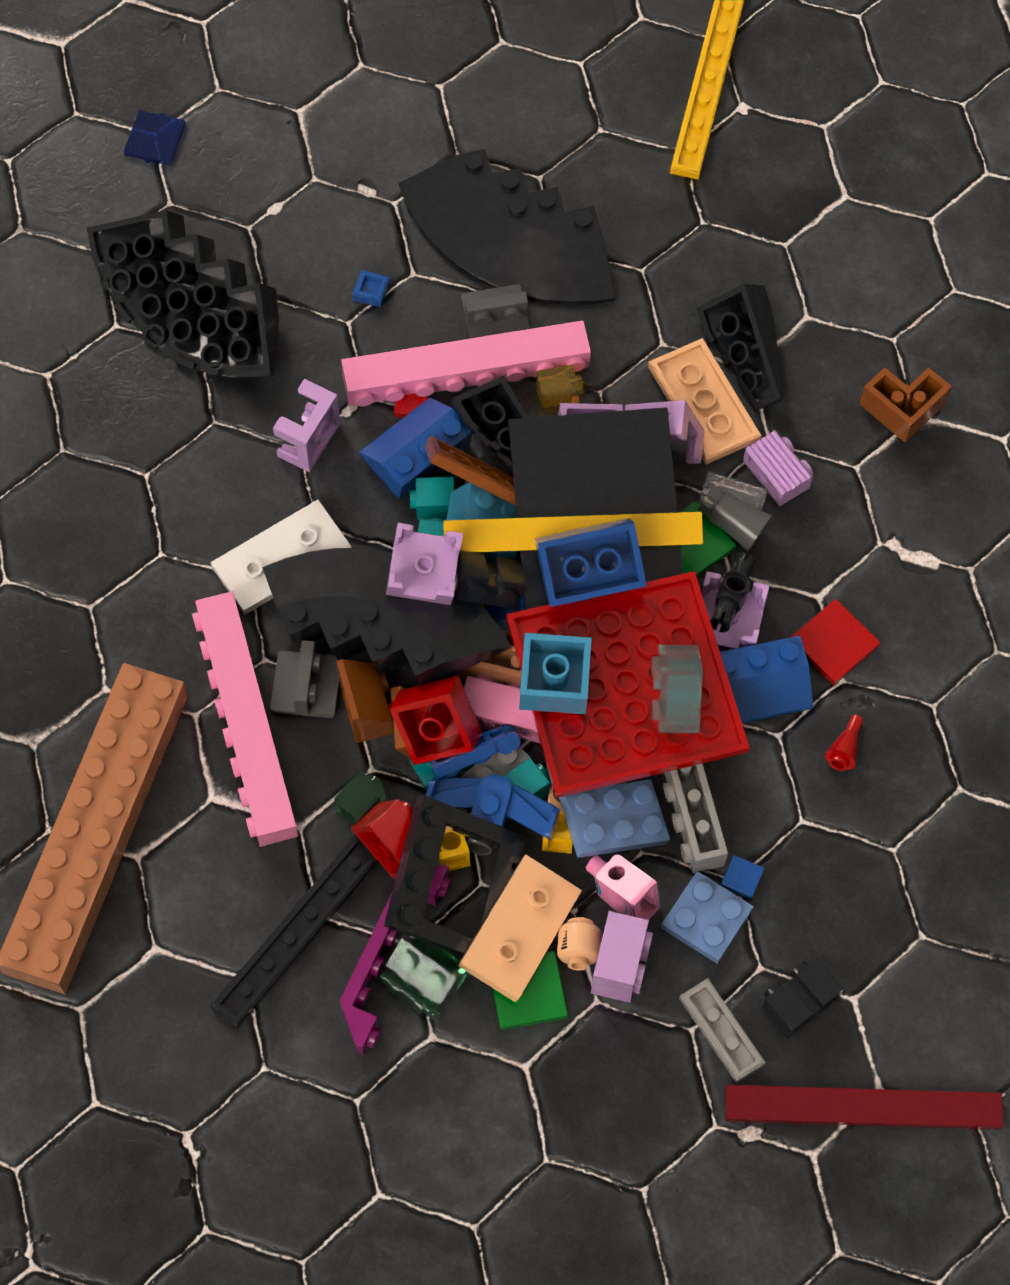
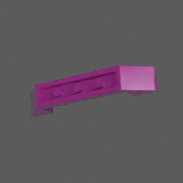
[340,864,452,1056]

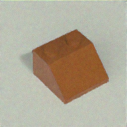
[336,659,394,743]

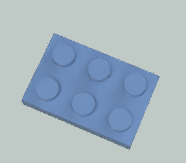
[559,779,670,858]

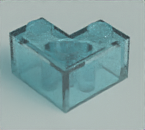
[651,645,703,733]

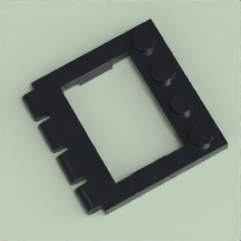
[384,795,526,956]

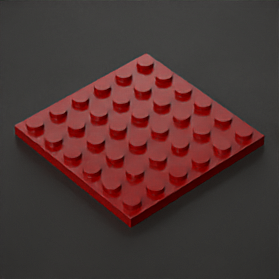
[506,571,750,798]

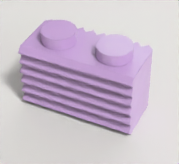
[743,430,813,506]

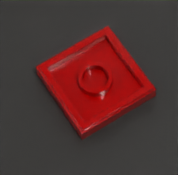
[790,599,881,686]

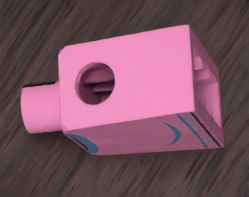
[586,854,660,920]

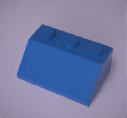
[359,398,472,499]
[720,636,813,723]

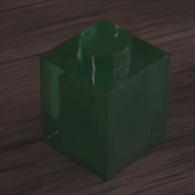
[334,770,386,825]

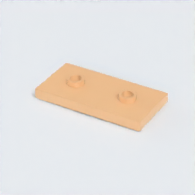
[648,338,761,465]
[458,854,582,1003]

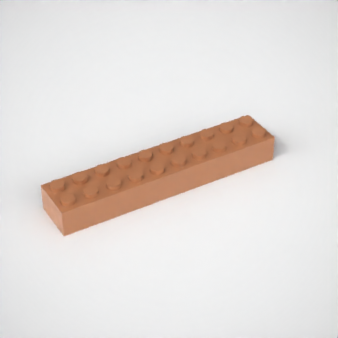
[0,663,188,995]

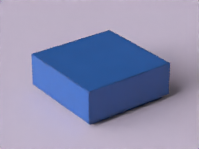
[352,270,390,307]
[721,855,764,900]

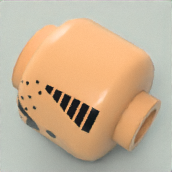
[557,917,602,971]

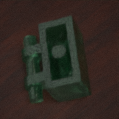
[380,935,468,1020]

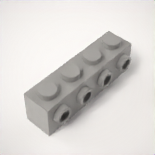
[663,764,728,873]

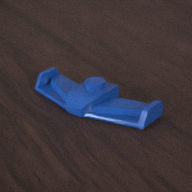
[426,774,560,841]

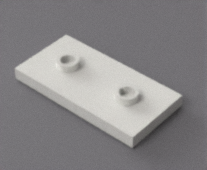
[210,500,352,615]

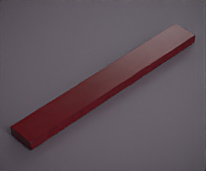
[725,1085,1003,1130]

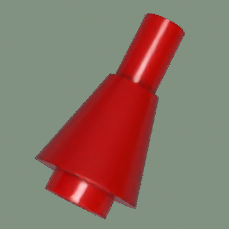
[824,714,864,771]

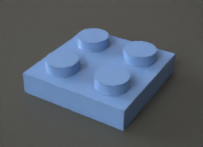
[661,871,754,964]

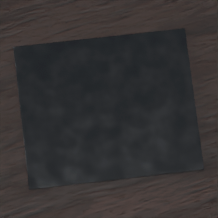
[508,407,683,610]

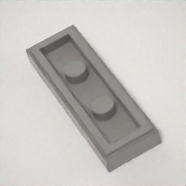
[679,978,766,1083]

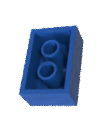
[534,518,647,607]

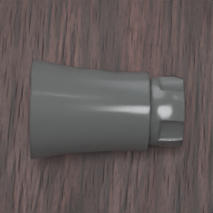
[698,486,773,552]

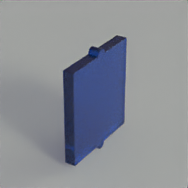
[123,110,186,166]

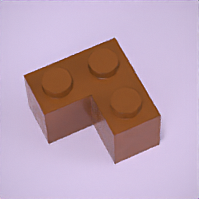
[859,367,952,443]

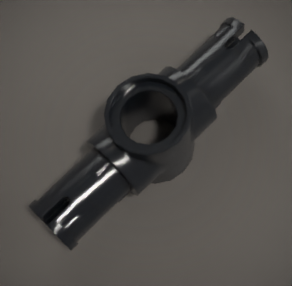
[710,552,756,633]

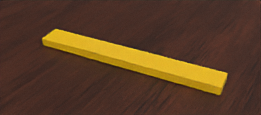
[670,0,745,180]
[443,512,703,552]

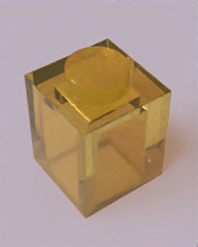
[536,365,583,412]

